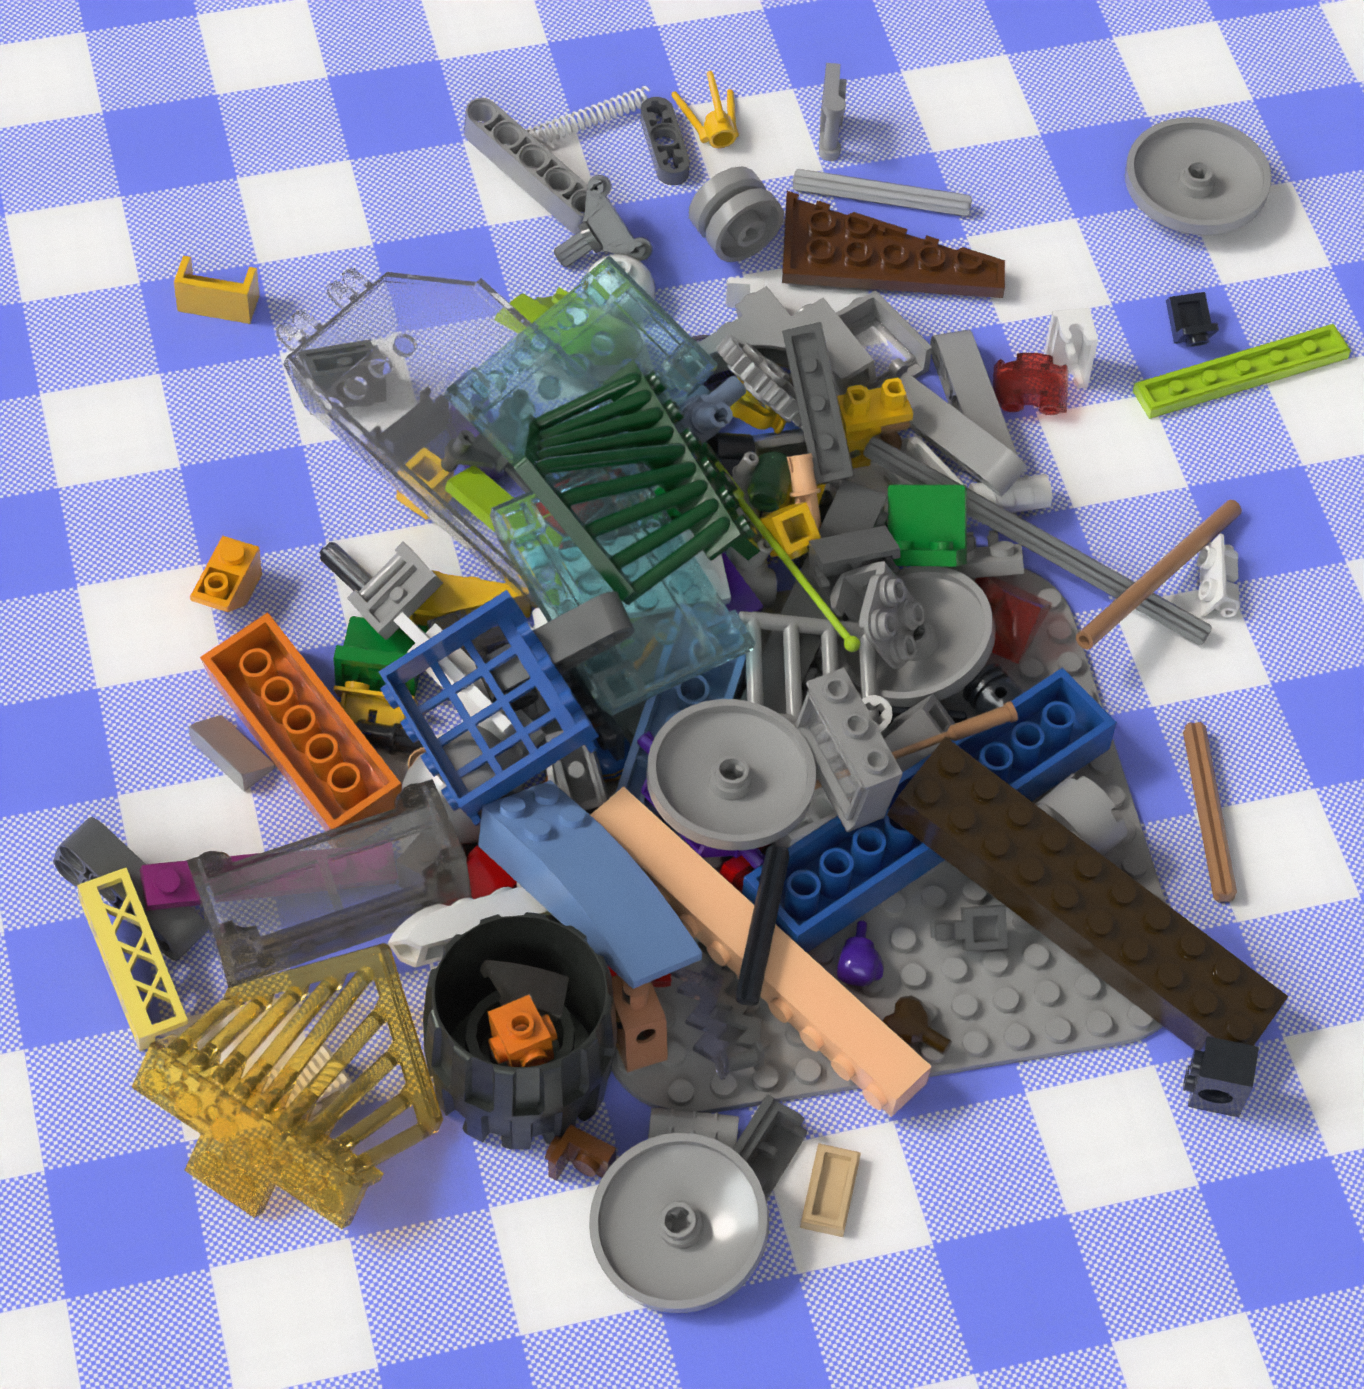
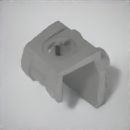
[830,561,925,669]

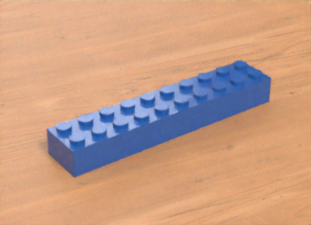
[742,667,1117,953]

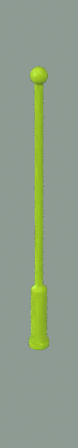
[715,461,861,652]

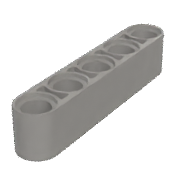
[464,98,588,234]
[930,330,1018,483]
[900,372,1028,497]

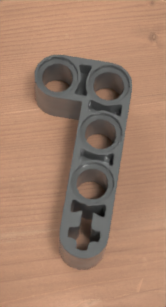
[475,591,635,711]
[53,817,208,961]

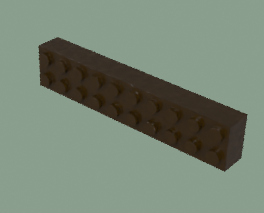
[887,737,1289,1051]

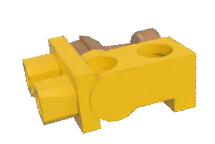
[838,377,913,469]

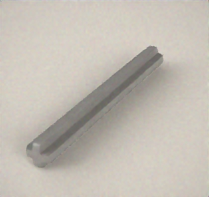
[793,169,972,217]

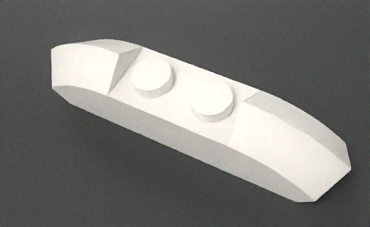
[388,882,563,968]

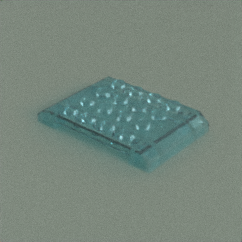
[444,255,719,493]
[490,463,756,716]

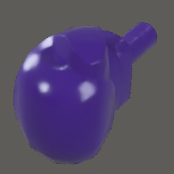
[837,921,884,987]

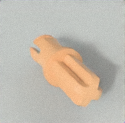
[787,453,822,531]

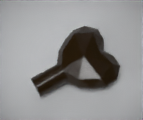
[882,995,952,1055]

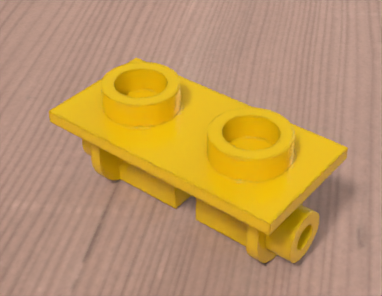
[333,681,418,728]

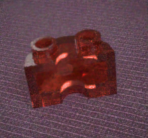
[993,353,1069,415]

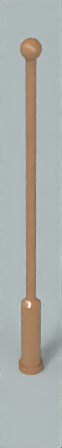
[814,701,1018,790]

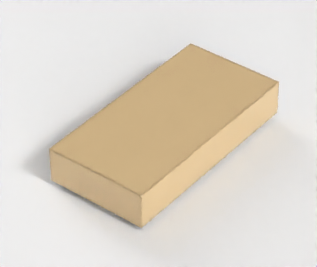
[800,1143,861,1237]

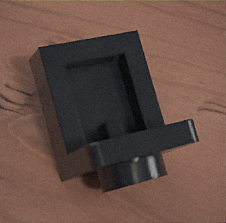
[1166,292,1219,347]

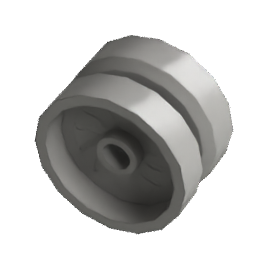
[688,166,784,262]

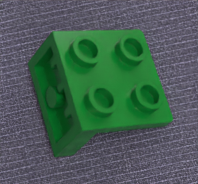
[888,484,967,567]
[333,616,429,696]

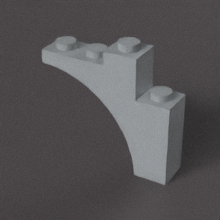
[679,286,877,395]

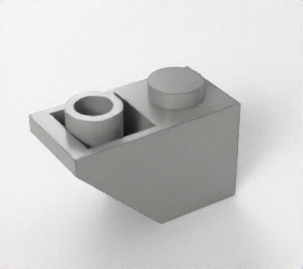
[882,694,956,773]

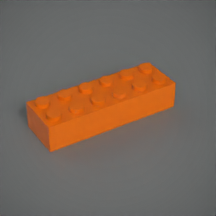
[200,612,405,845]

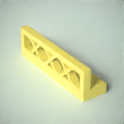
[77,868,188,1052]

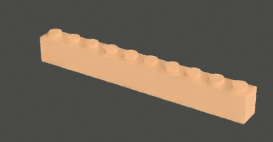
[590,786,932,1117]

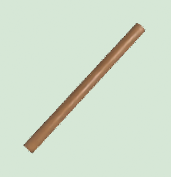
[1076,500,1242,650]

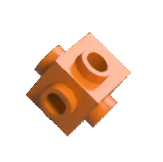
[488,995,557,1067]

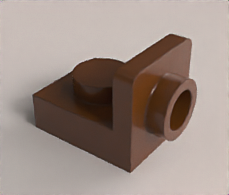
[545,1124,617,1181]

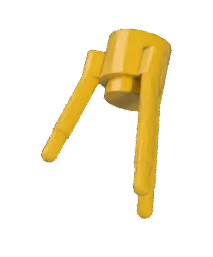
[671,71,739,148]

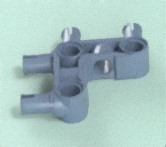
[617,376,746,495]

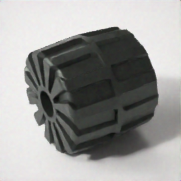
[423,912,617,1149]

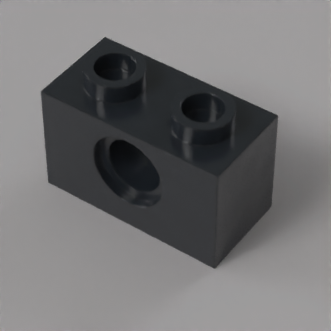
[1183,1036,1259,1118]

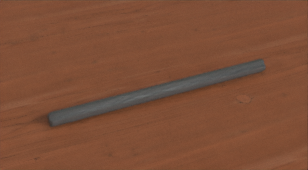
[863,436,1212,645]

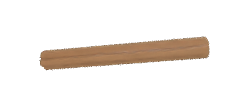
[1183,722,1237,902]

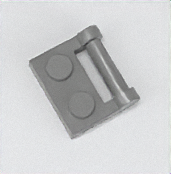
[819,63,847,161]
[347,541,443,640]

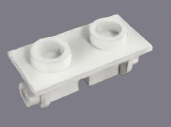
[1197,533,1240,618]

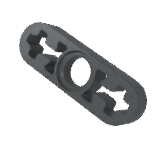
[640,97,690,185]

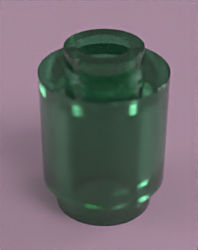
[747,452,791,512]

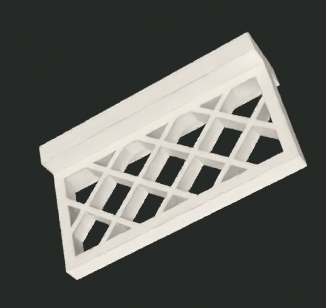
[393,612,546,758]

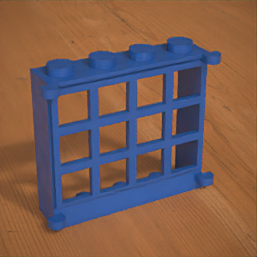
[379,590,599,826]

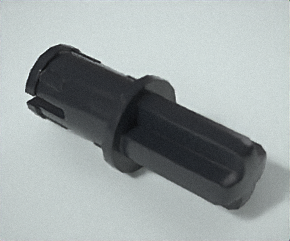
[356,719,424,755]

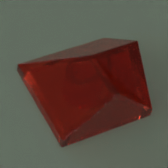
[975,576,1052,664]

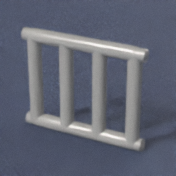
[738,611,886,735]

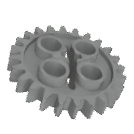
[715,333,803,429]

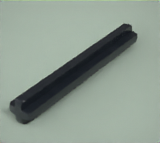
[735,845,790,1006]

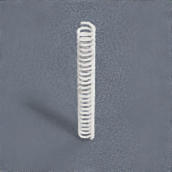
[507,86,650,145]

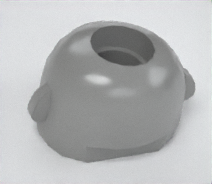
[401,726,525,844]

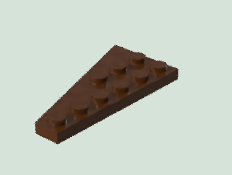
[782,191,1005,298]

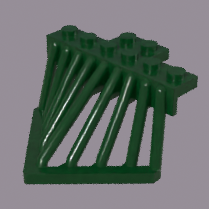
[512,359,761,605]

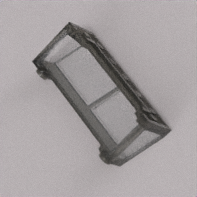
[187,779,472,988]

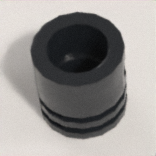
[962,663,1024,715]

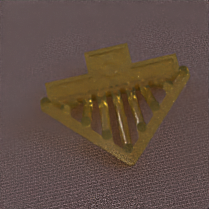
[131,943,443,1229]

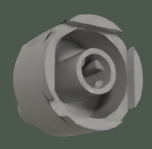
[1035,774,1127,856]

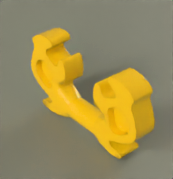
[730,377,787,434]

